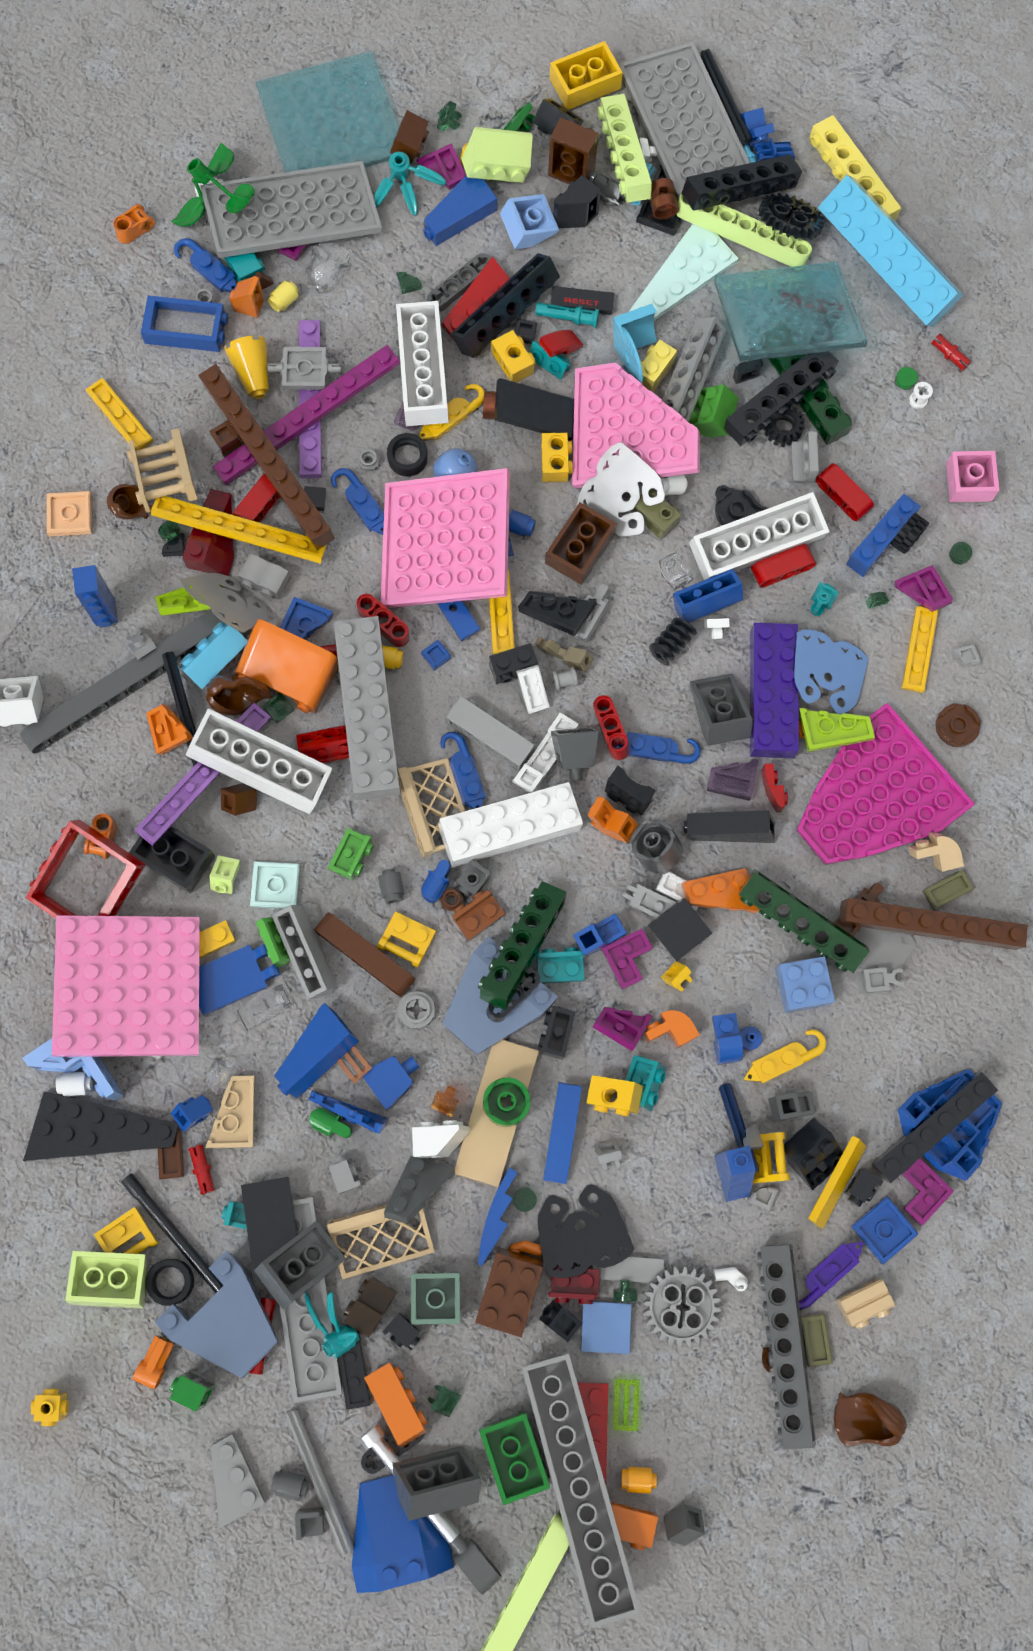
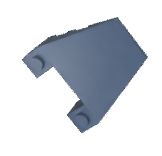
[442,936,558,1055]
[155,1251,278,1378]

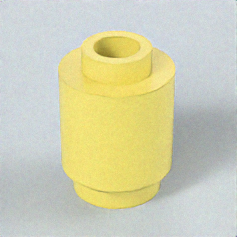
[267,281,299,312]

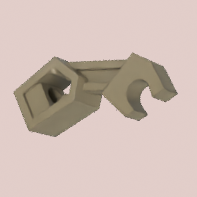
[535,637,594,672]

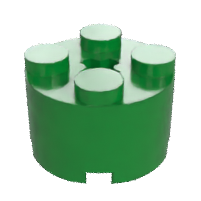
[483,1077,531,1127]

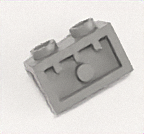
[791,432,819,483]

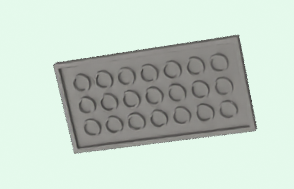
[619,42,750,199]
[200,161,382,258]

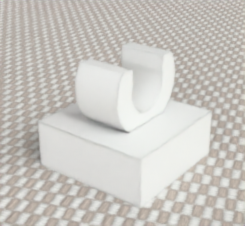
[639,138,657,163]
[704,618,729,639]

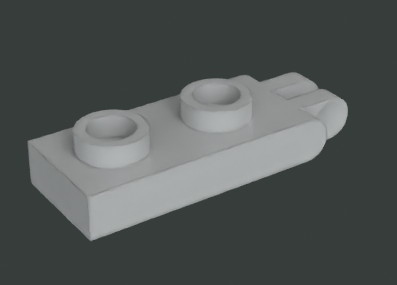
[621,883,676,918]

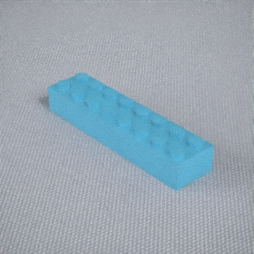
[818,175,964,327]

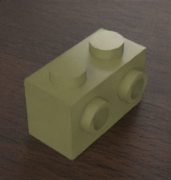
[630,488,681,540]

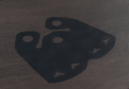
[538,1184,634,1278]

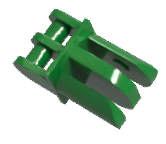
[309,1108,352,1138]

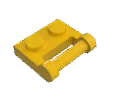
[377,911,436,968]
[752,1132,790,1184]
[94,1207,159,1254]

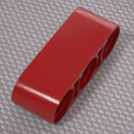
[815,463,874,521]
[232,474,280,523]
[751,544,816,588]
[356,593,409,647]
[593,695,630,760]

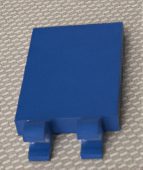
[199,944,281,1016]

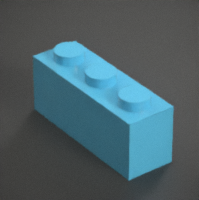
[179,622,248,689]

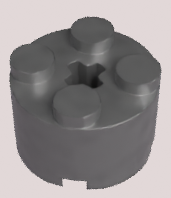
[631,820,684,874]

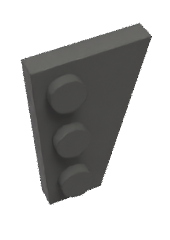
[384,1156,455,1224]

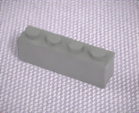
[446,696,535,772]
[272,905,338,999]

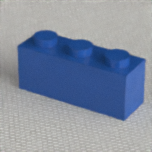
[673,569,743,623]

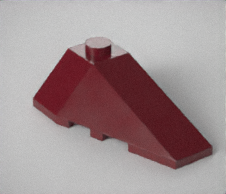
[182,489,234,576]

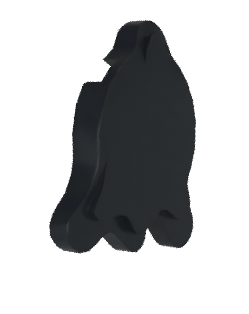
[715,485,769,526]

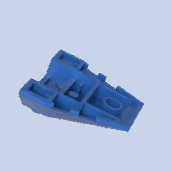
[897,1069,1002,1181]
[352,1475,454,1593]

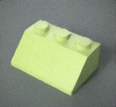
[462,127,533,183]
[65,1251,147,1308]

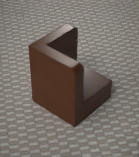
[209,420,242,458]
[221,783,257,816]

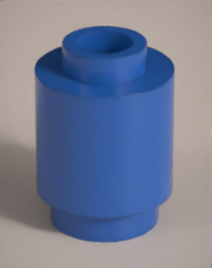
[509,509,536,537]

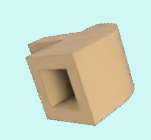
[908,832,964,872]

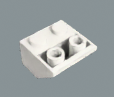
[412,1120,470,1158]

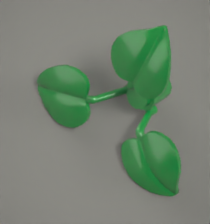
[171,142,255,227]

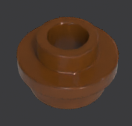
[440,888,463,911]

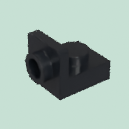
[733,349,763,384]
[539,1300,582,1342]

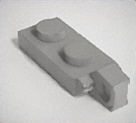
[569,583,611,642]

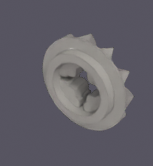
[398,991,435,1029]

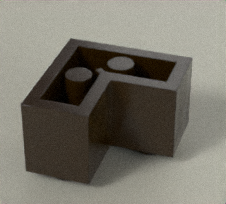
[343,1277,397,1337]

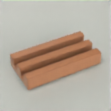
[337,1046,372,1084]

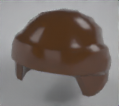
[107,484,153,520]

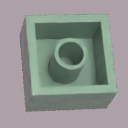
[411,1272,461,1325]

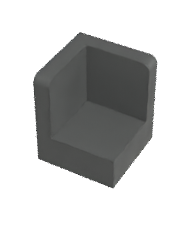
[664,1504,705,1546]
[295,1507,324,1540]

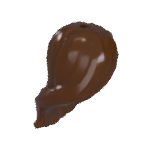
[206,674,273,715]
[834,1392,907,1447]

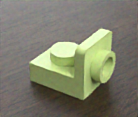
[210,855,240,894]

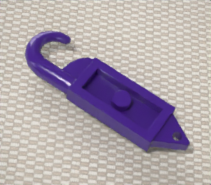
[799,1241,863,1309]

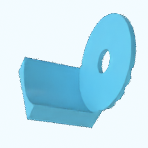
[613,304,657,383]

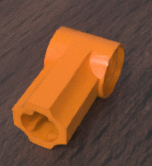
[132,1335,175,1390]

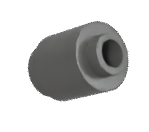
[378,869,405,904]
[271,1470,309,1501]

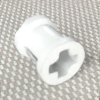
[909,382,933,409]

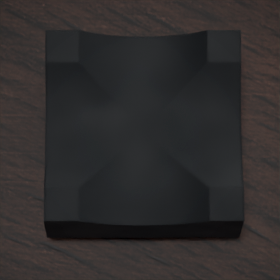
[605,765,656,816]

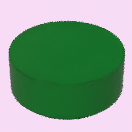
[895,367,918,390]

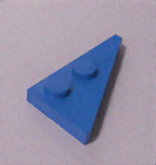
[280,597,334,640]
[308,1090,389,1134]

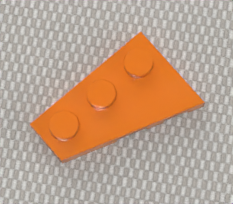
[681,868,759,913]

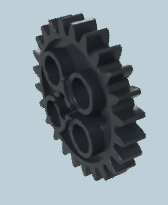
[758,193,825,240]

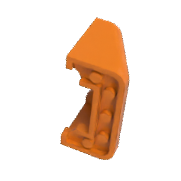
[235,619,338,714]

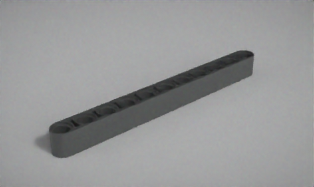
[20,610,237,754]

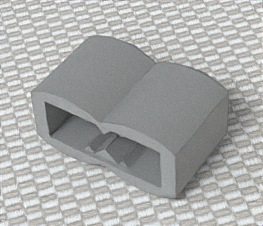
[238,554,290,599]

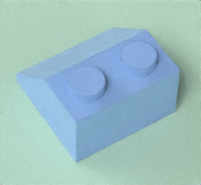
[500,194,559,249]

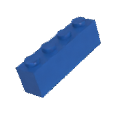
[846,494,921,577]
[72,565,118,627]

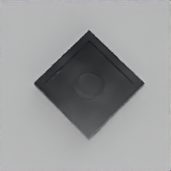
[648,897,712,961]

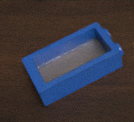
[141,295,228,352]

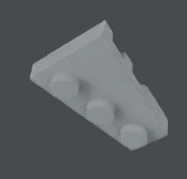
[210,1433,266,1528]

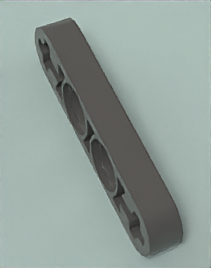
[427,253,491,312]

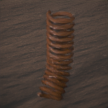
[762,1347,772,1372]

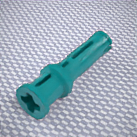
[535,302,600,328]

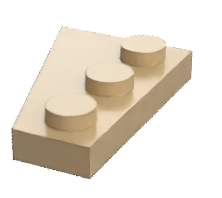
[205,1076,255,1148]

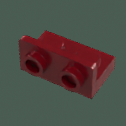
[548,1267,601,1304]

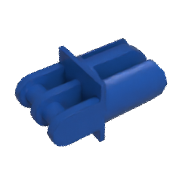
[754,138,795,161]
[421,860,450,903]

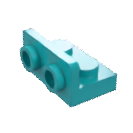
[537,947,585,984]
[625,1055,666,1111]

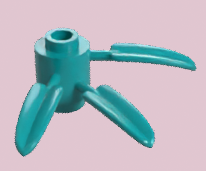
[373,152,446,216]
[305,1292,360,1359]

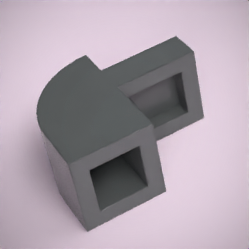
[768,1091,815,1122]

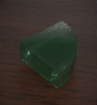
[396,272,422,294]
[866,592,889,609]

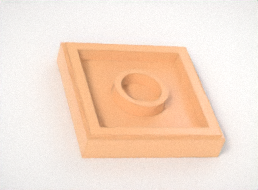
[47,491,92,536]

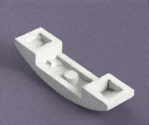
[513,713,579,793]

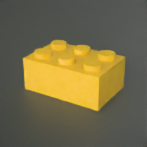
[549,41,623,110]

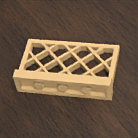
[398,758,465,858]
[327,1204,435,1279]

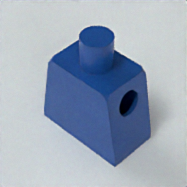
[363,1056,420,1111]

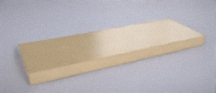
[455,1040,539,1187]

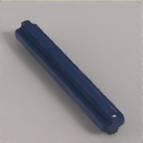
[719,1083,759,1173]

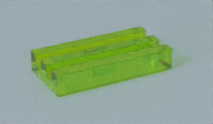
[613,1378,639,1431]

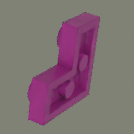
[601,929,653,990]
[901,1158,954,1226]

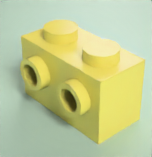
[640,339,677,392]

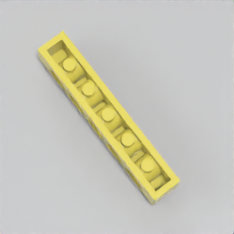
[809,115,901,221]

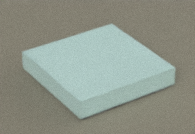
[250,861,300,909]

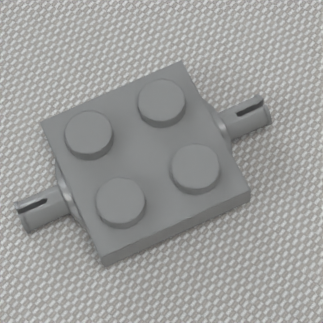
[268,347,341,390]

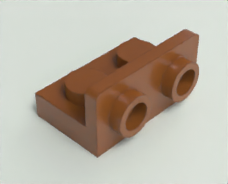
[452,890,506,941]

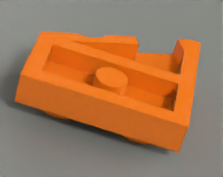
[146,704,193,755]

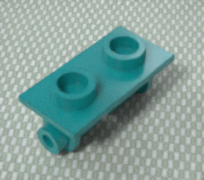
[529,341,572,380]
[810,582,839,616]

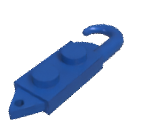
[174,238,236,293]
[331,468,384,535]
[440,732,486,809]
[616,732,701,764]

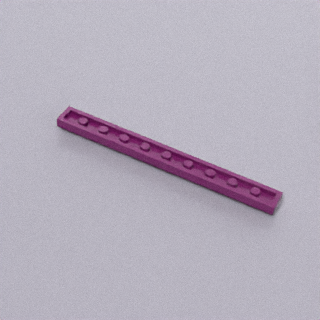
[212,345,401,485]

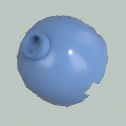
[433,448,477,477]

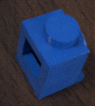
[170,1095,213,1132]

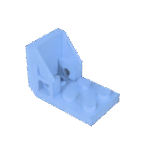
[23,1038,124,1101]

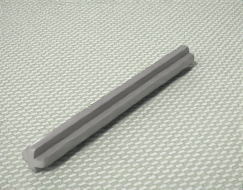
[285,1409,354,1555]

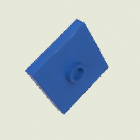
[850,1196,918,1265]

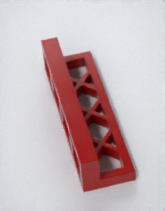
[296,725,349,763]

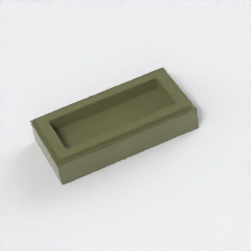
[922,870,974,911]
[801,1314,833,1367]

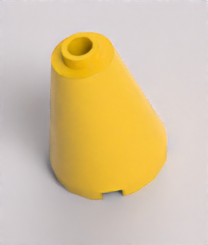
[224,336,269,399]

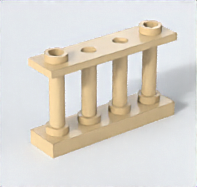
[127,428,197,513]

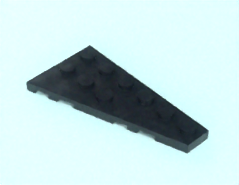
[23,1091,180,1161]

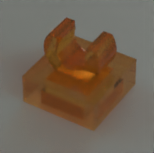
[431,1086,459,1117]

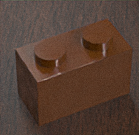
[389,110,429,164]

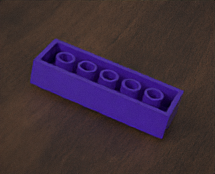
[750,622,799,759]

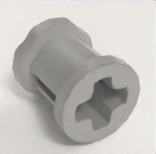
[552,667,578,691]

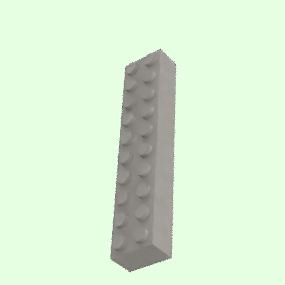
[522,1354,641,1629]

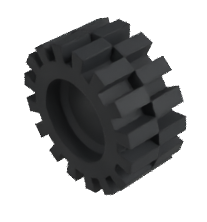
[765,407,805,447]
[891,512,929,555]

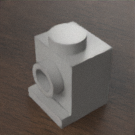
[329,1156,362,1194]

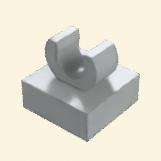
[594,1140,622,1170]

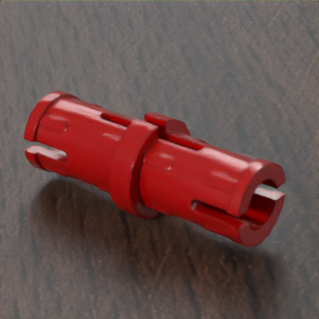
[931,333,972,371]
[188,1144,215,1195]

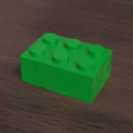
[479,1411,550,1505]

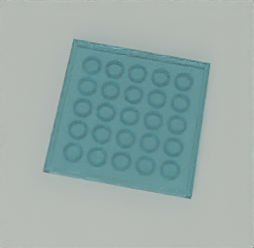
[256,51,398,172]
[714,262,867,362]

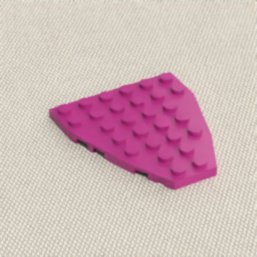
[796,703,975,865]

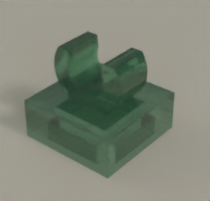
[437,101,462,131]
[263,693,294,724]
[428,1385,461,1417]

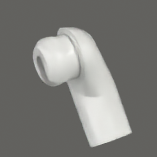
[713,1267,748,1291]

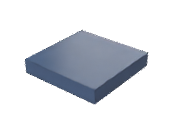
[581,1302,631,1354]

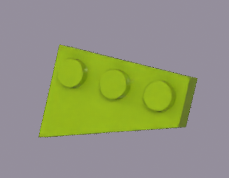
[155,584,221,616]
[799,708,875,752]

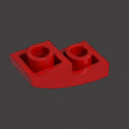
[539,330,583,358]
[761,763,788,812]

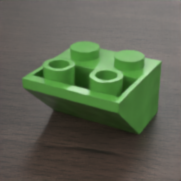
[689,384,739,438]

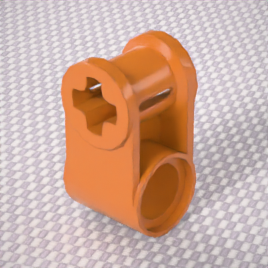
[113,204,155,244]
[83,813,117,859]

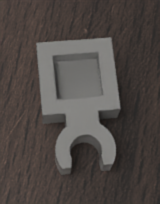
[126,629,157,659]
[862,967,905,993]

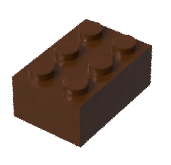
[548,117,599,184]
[545,502,617,585]
[475,1246,544,1338]

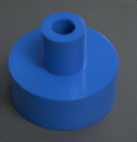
[739,1026,762,1051]

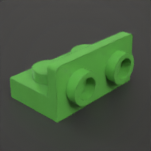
[256,917,291,967]

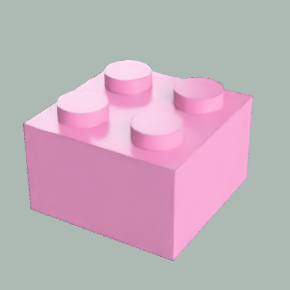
[946,451,999,502]

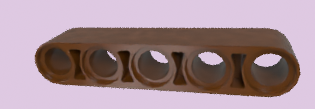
[314,912,416,998]

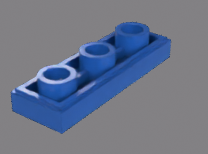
[436,601,480,642]

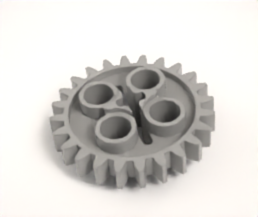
[642,1266,721,1347]

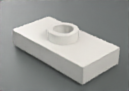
[516,665,550,714]
[655,872,698,911]

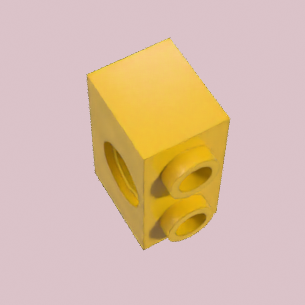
[491,330,536,383]
[586,1075,643,1117]

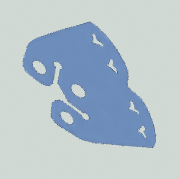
[794,630,868,715]

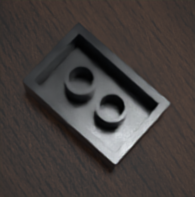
[129,826,215,894]

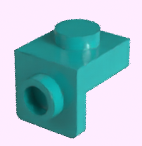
[222,1201,247,1229]

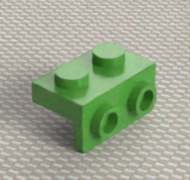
[328,828,374,881]

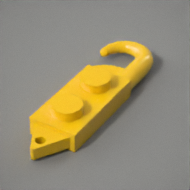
[419,384,485,441]
[743,1029,826,1084]

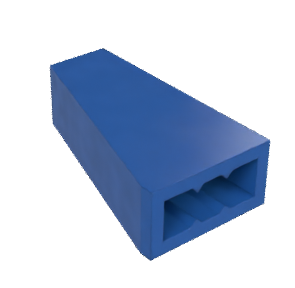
[423,175,497,246]
[274,1003,359,1099]
[714,1146,756,1202]

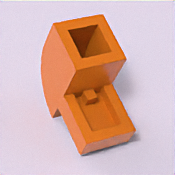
[588,796,638,843]
[644,1010,700,1048]

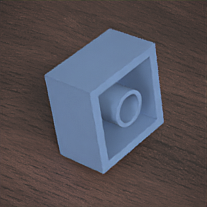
[775,956,835,1013]

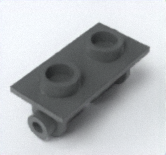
[588,172,625,206]

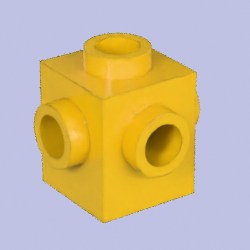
[31,1388,69,1426]

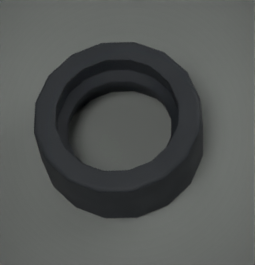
[387,433,428,477]
[146,1259,194,1306]

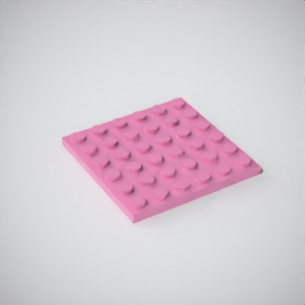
[381,468,510,608]
[52,916,199,1057]

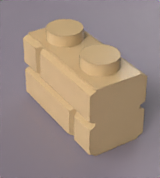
[836,1278,895,1329]

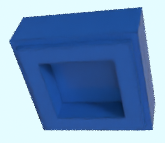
[421,640,451,671]

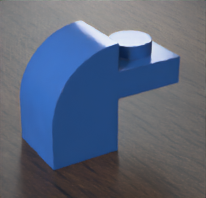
[741,108,775,147]
[573,913,628,956]
[712,1013,743,1065]

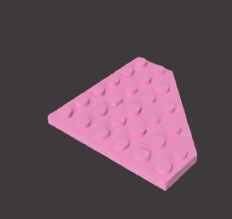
[572,362,700,489]

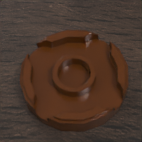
[935,704,981,747]

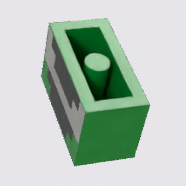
[169,1371,215,1412]

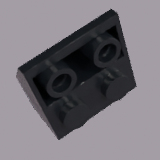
[553,175,601,228]
[784,1118,843,1191]

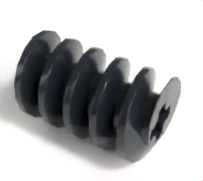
[649,618,697,666]

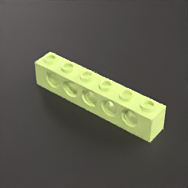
[597,94,652,203]

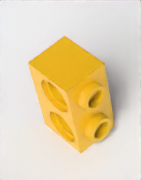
[541,433,572,482]

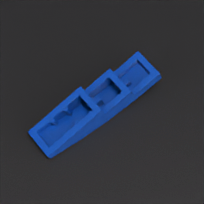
[543,1082,582,1184]
[478,1168,517,1266]

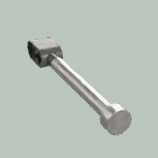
[359,1423,502,1595]

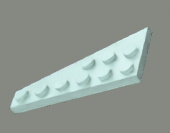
[629,224,739,321]

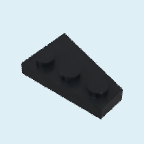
[518,591,597,636]

